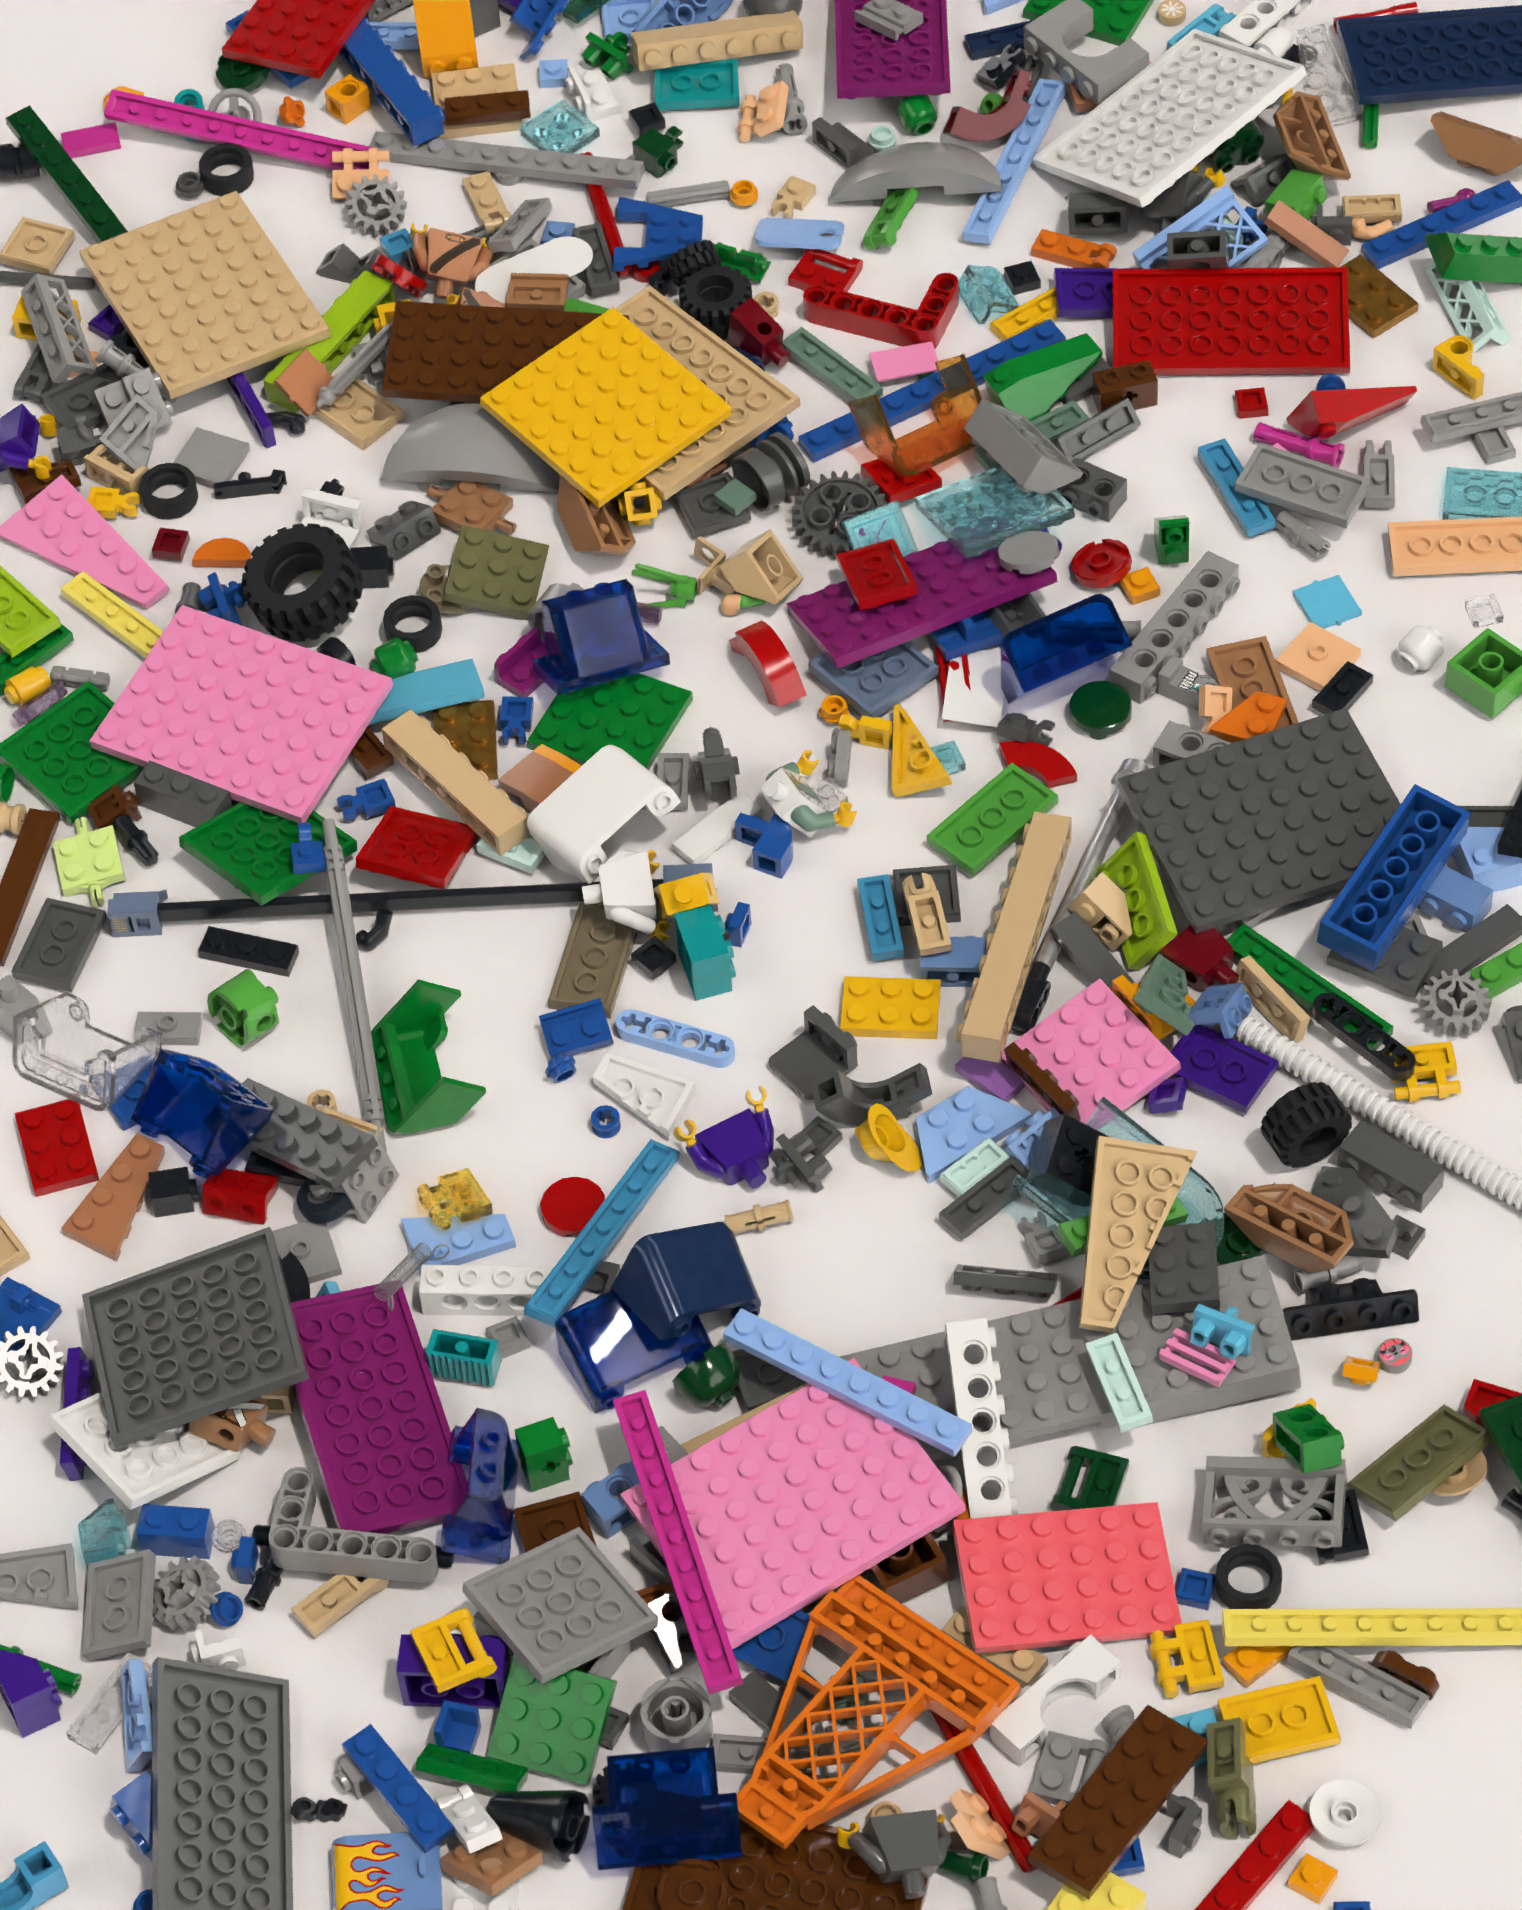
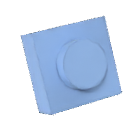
[539,59,568,88]

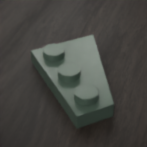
[1133,953,1194,1036]

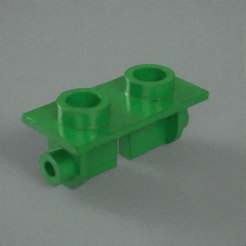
[713,242,771,283]

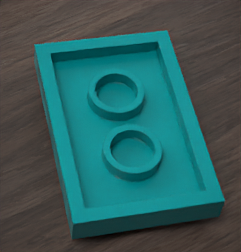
[654,59,740,110]

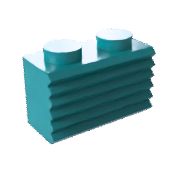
[426,1329,502,1387]

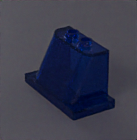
[533,579,670,695]
[440,1408,519,1565]
[592,1746,742,1870]

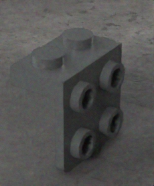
[769,1005,858,1100]

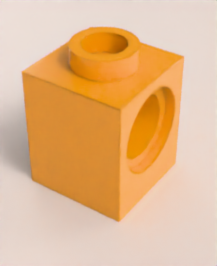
[324,74,371,125]

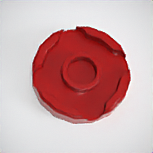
[1071,539,1132,588]
[540,1176,605,1237]

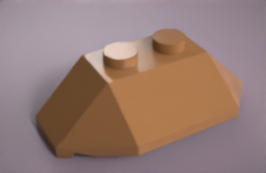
[1273,91,1351,180]
[1430,111,1522,176]
[557,475,636,555]
[1224,1184,1354,1274]

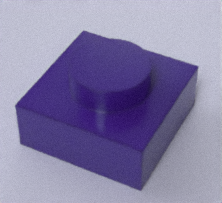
[1147,1077,1187,1114]

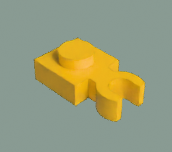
[87,487,141,519]
[838,714,893,750]

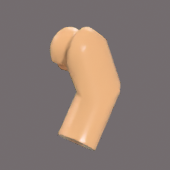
[1352,217,1394,241]

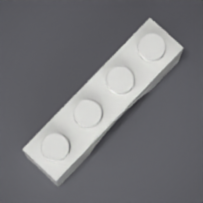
[990,1634,1121,1767]

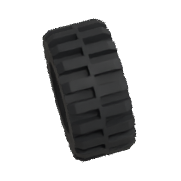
[241,523,363,642]

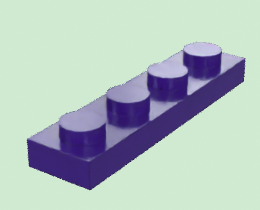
[59,1347,95,1481]

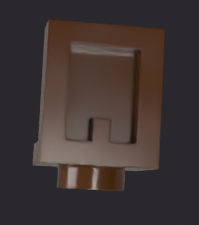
[87,784,142,829]

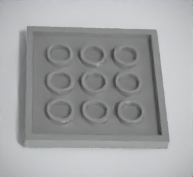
[462,1527,659,1685]

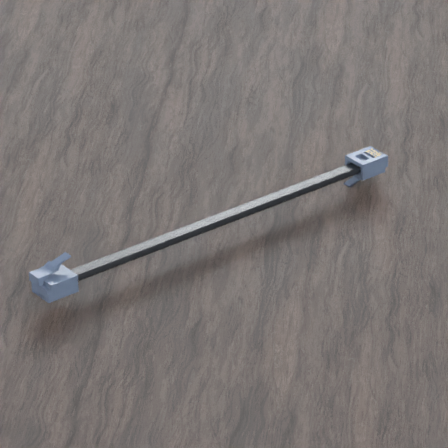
[107,863,718,937]

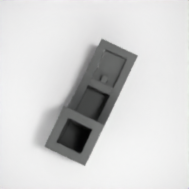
[811,1063,932,1126]

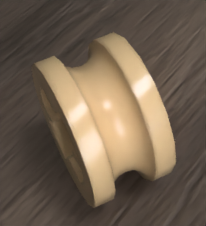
[753,292,779,319]
[307,1089,337,1111]

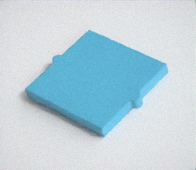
[1293,575,1362,629]

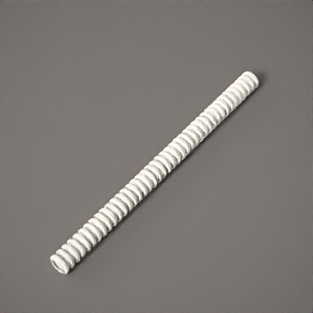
[1236,1016,1522,1211]

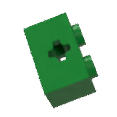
[514,1417,573,1492]

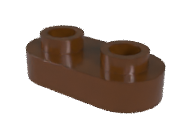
[1370,1650,1440,1701]

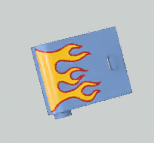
[332,1832,443,1910]

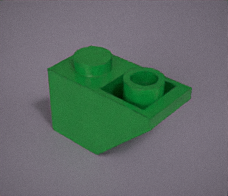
[1154,515,1190,565]

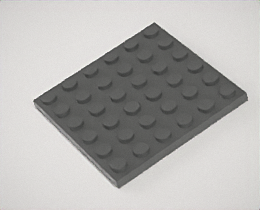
[82,1227,310,1449]

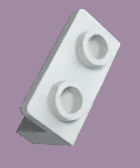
[565,65,619,122]

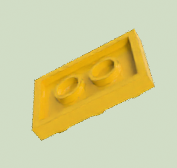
[840,976,941,1039]
[1217,1676,1341,1764]

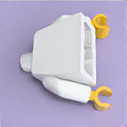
[582,850,670,943]

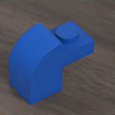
[735,812,793,879]

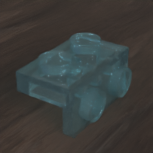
[959,265,1020,324]

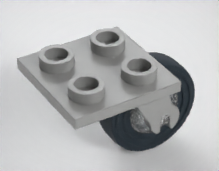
[296,1131,399,1224]

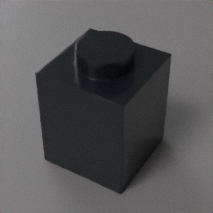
[351,546,395,589]
[148,1167,199,1218]

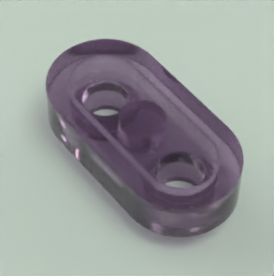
[12,682,68,726]

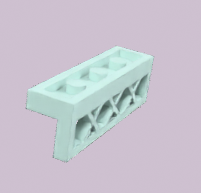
[1426,262,1511,353]

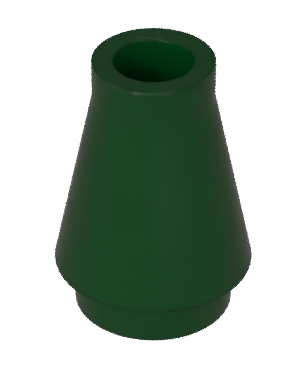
[937,1849,989,1885]

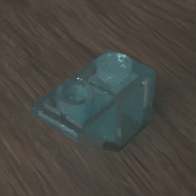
[78,1498,132,1571]

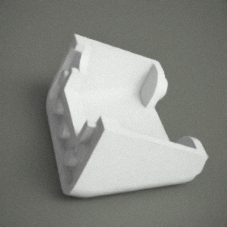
[527,745,681,885]

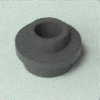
[176,172,204,198]

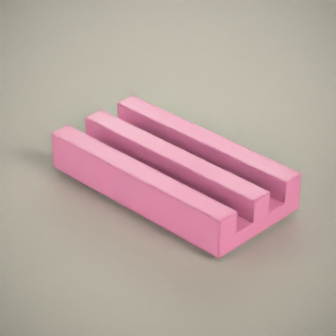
[1159,1328,1236,1388]

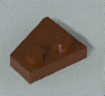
[9,460,82,504]

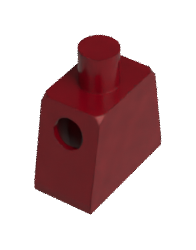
[727,297,791,367]
[1160,925,1239,992]

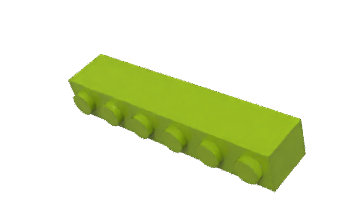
[264,270,396,413]

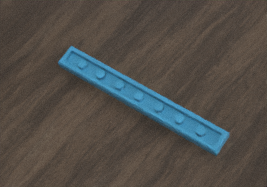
[524,1139,680,1327]

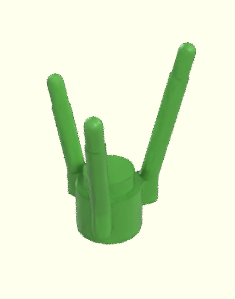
[632,563,697,611]

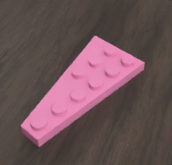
[0,474,170,609]

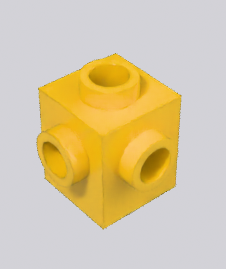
[618,481,662,526]

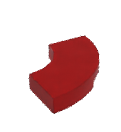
[999,740,1077,788]

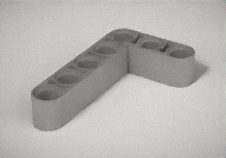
[269,1467,438,1583]

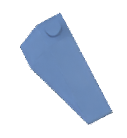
[632,0,733,32]

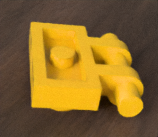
[1390,1041,1461,1102]
[1149,1619,1224,1698]

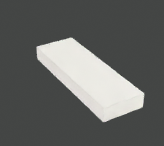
[672,791,763,864]

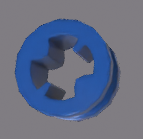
[591,1105,621,1139]

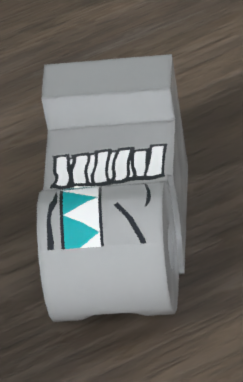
[1158,656,1219,711]

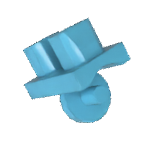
[1190,1304,1255,1360]

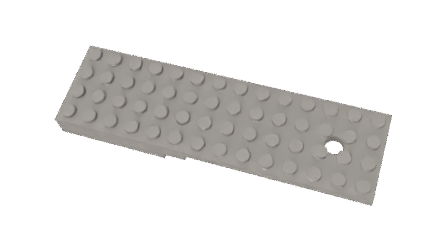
[840,1255,1301,1462]

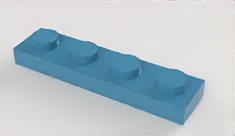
[1198,438,1276,537]

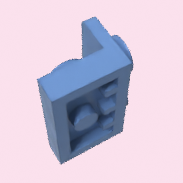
[1188,982,1252,1039]

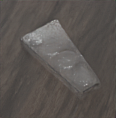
[1297,24,1363,127]

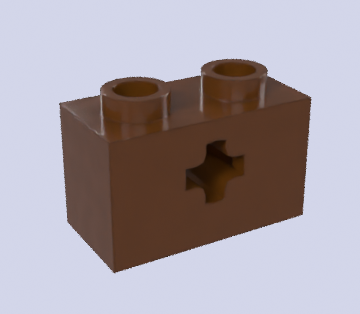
[1092,360,1158,412]

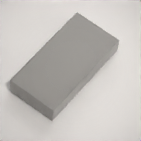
[1471,426,1516,465]

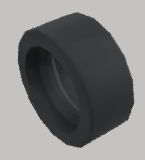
[199,144,254,196]
[139,463,198,519]
[383,595,442,653]
[1216,1544,1282,1609]

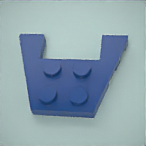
[613,197,703,272]

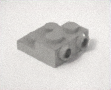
[93,368,174,430]

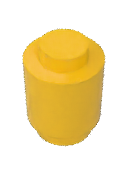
[4,666,51,707]

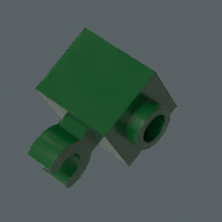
[632,126,684,178]

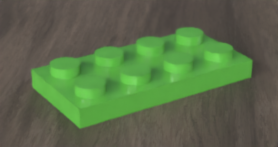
[926,763,1058,877]

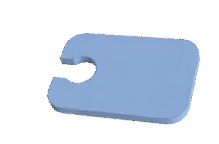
[755,218,844,250]

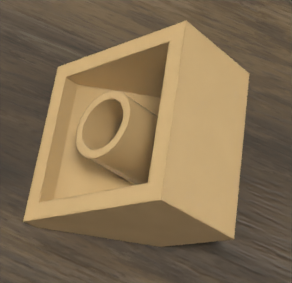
[719,529,803,604]

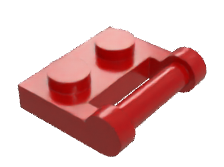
[788,249,863,292]

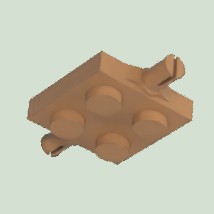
[427,481,517,535]

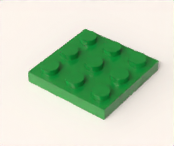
[487,1654,617,1785]

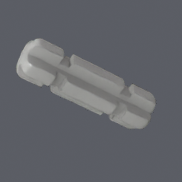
[50,666,110,691]

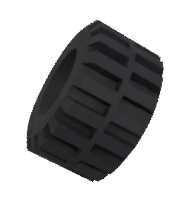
[679,264,752,340]
[1260,1082,1352,1168]

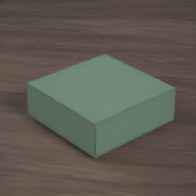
[714,478,757,517]

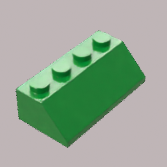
[1424,233,1522,284]

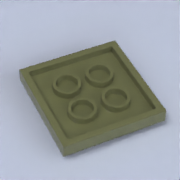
[443,525,549,620]

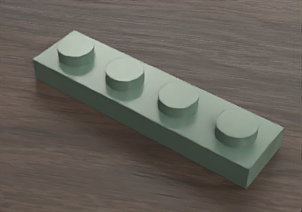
[782,327,883,408]
[974,400,1089,476]

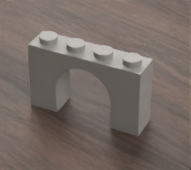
[1023,0,1149,105]

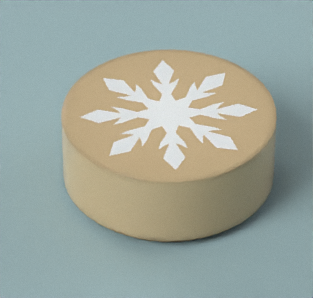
[1158,0,1186,26]

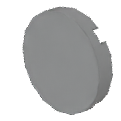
[998,531,1060,574]

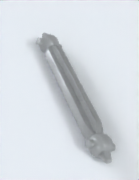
[316,317,393,407]

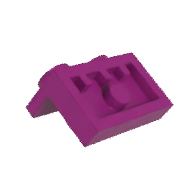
[494,628,565,697]

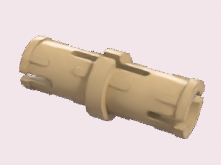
[724,1199,794,1234]

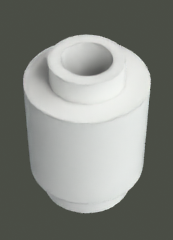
[1253,26,1293,58]

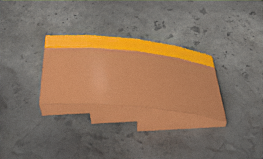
[498,744,582,811]

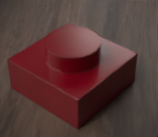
[152,527,190,561]

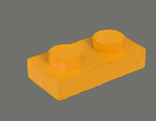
[1223,1646,1293,1688]

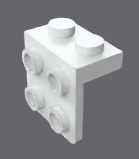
[301,488,364,551]

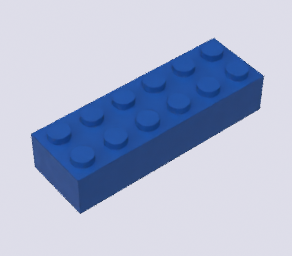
[1317,784,1471,972]

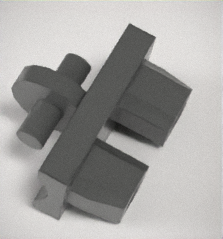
[774,1130,833,1193]

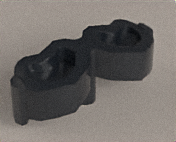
[290,1797,348,1822]

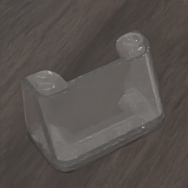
[12,992,162,1111]

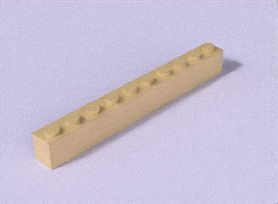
[956,811,1072,1063]

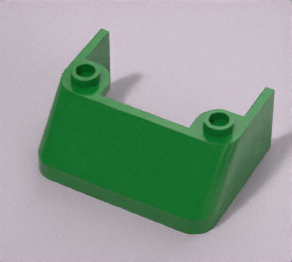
[371,979,486,1135]

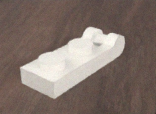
[434,1784,503,1854]

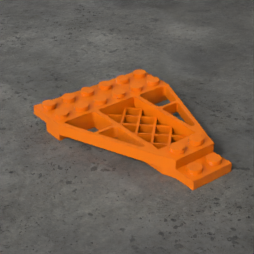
[728,1575,1021,1850]

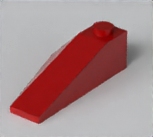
[1286,386,1417,439]

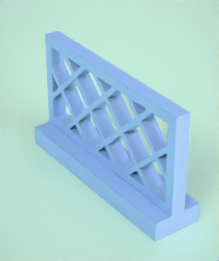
[1132,185,1269,269]

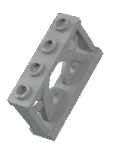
[1201,1456,1347,1549]

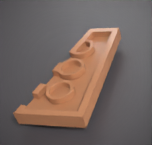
[61,1133,165,1262]

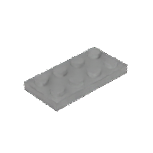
[1235,442,1371,529]

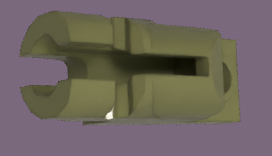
[1207,1717,1257,1839]

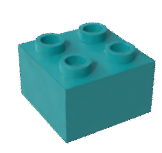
[674,904,736,1001]

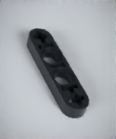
[1312,993,1416,1081]

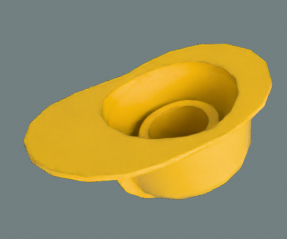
[855,1104,922,1172]

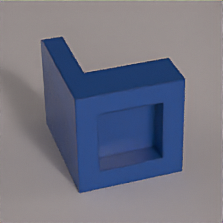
[434,1700,482,1754]

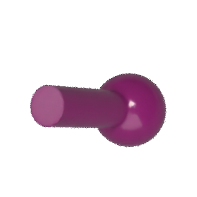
[1427,188,1476,213]

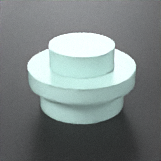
[868,125,897,151]

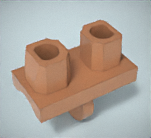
[1012,1791,1068,1839]

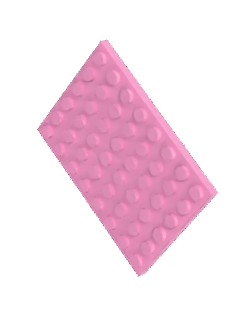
[90,605,394,823]
[620,1358,966,1650]

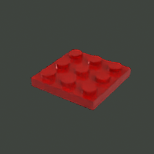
[356,806,478,889]

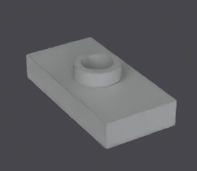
[134,1011,203,1045]

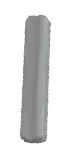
[646,180,730,207]

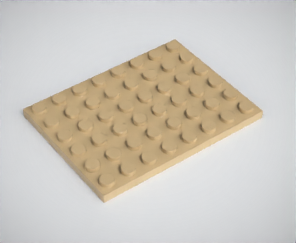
[79,191,331,399]
[615,285,801,500]

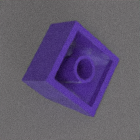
[0,1649,62,1738]

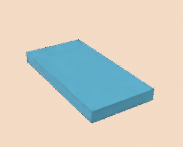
[369,658,485,725]

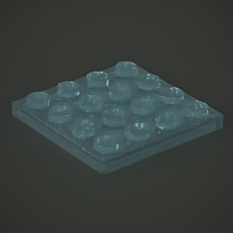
[915,466,1075,558]

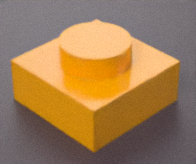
[1120,567,1160,605]
[1342,1356,1381,1385]
[1288,1853,1338,1905]

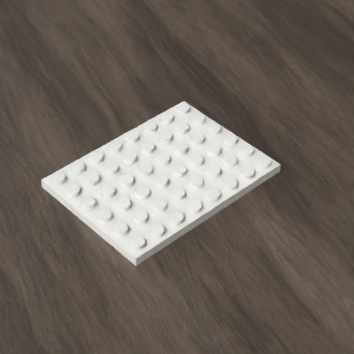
[1032,29,1307,208]

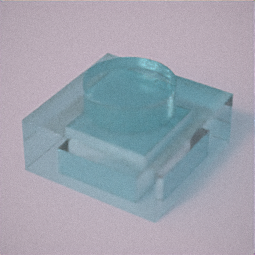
[931,740,966,775]

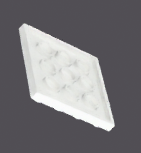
[49,1391,241,1510]

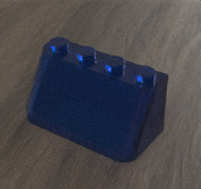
[1000,594,1133,704]

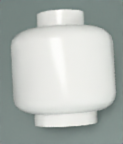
[1398,625,1444,672]

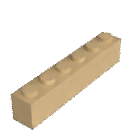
[631,10,803,71]
[382,709,530,856]

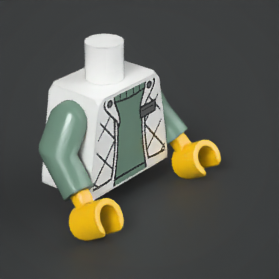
[760,750,857,837]

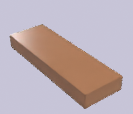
[1263,200,1349,267]

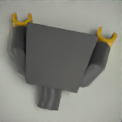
[1139,168,1225,234]
[837,1809,951,1899]

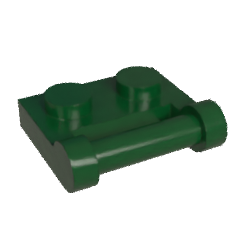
[1050,1446,1129,1511]

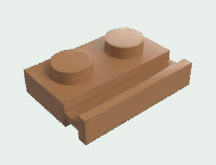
[506,273,569,311]

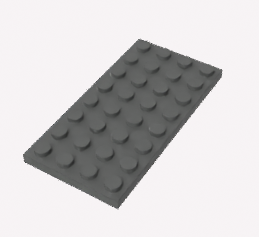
[152,1657,293,1910]

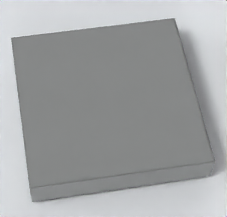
[173,427,250,488]

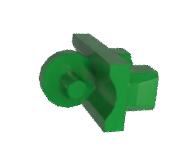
[581,32,635,80]

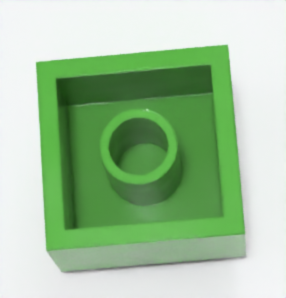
[1445,627,1522,719]

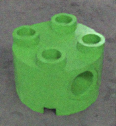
[207,969,279,1046]

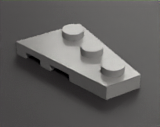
[0,1543,79,1609]

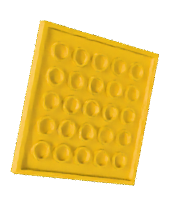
[480,307,732,508]

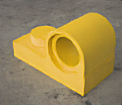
[1432,335,1484,400]

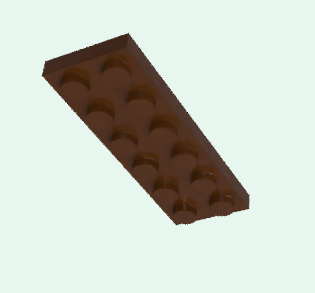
[1028,1704,1208,1899]

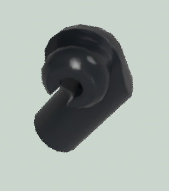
[648,265,671,296]
[266,411,306,434]
[356,908,393,951]

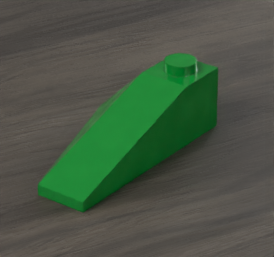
[983,333,1103,421]

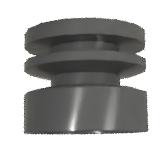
[732,432,810,512]

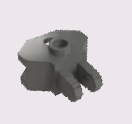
[694,727,740,801]

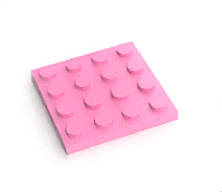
[1000,978,1181,1130]

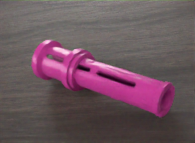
[1253,422,1345,468]

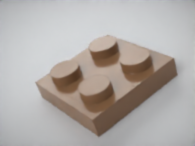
[440,1830,543,1897]

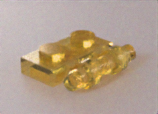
[417,1168,493,1230]

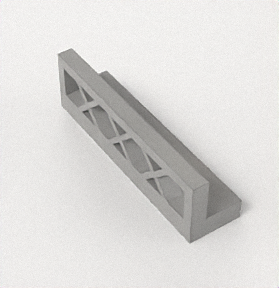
[21,274,96,384]

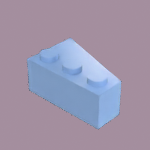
[1452,827,1522,892]

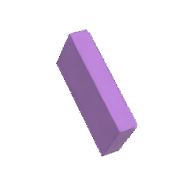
[955,1057,1025,1102]

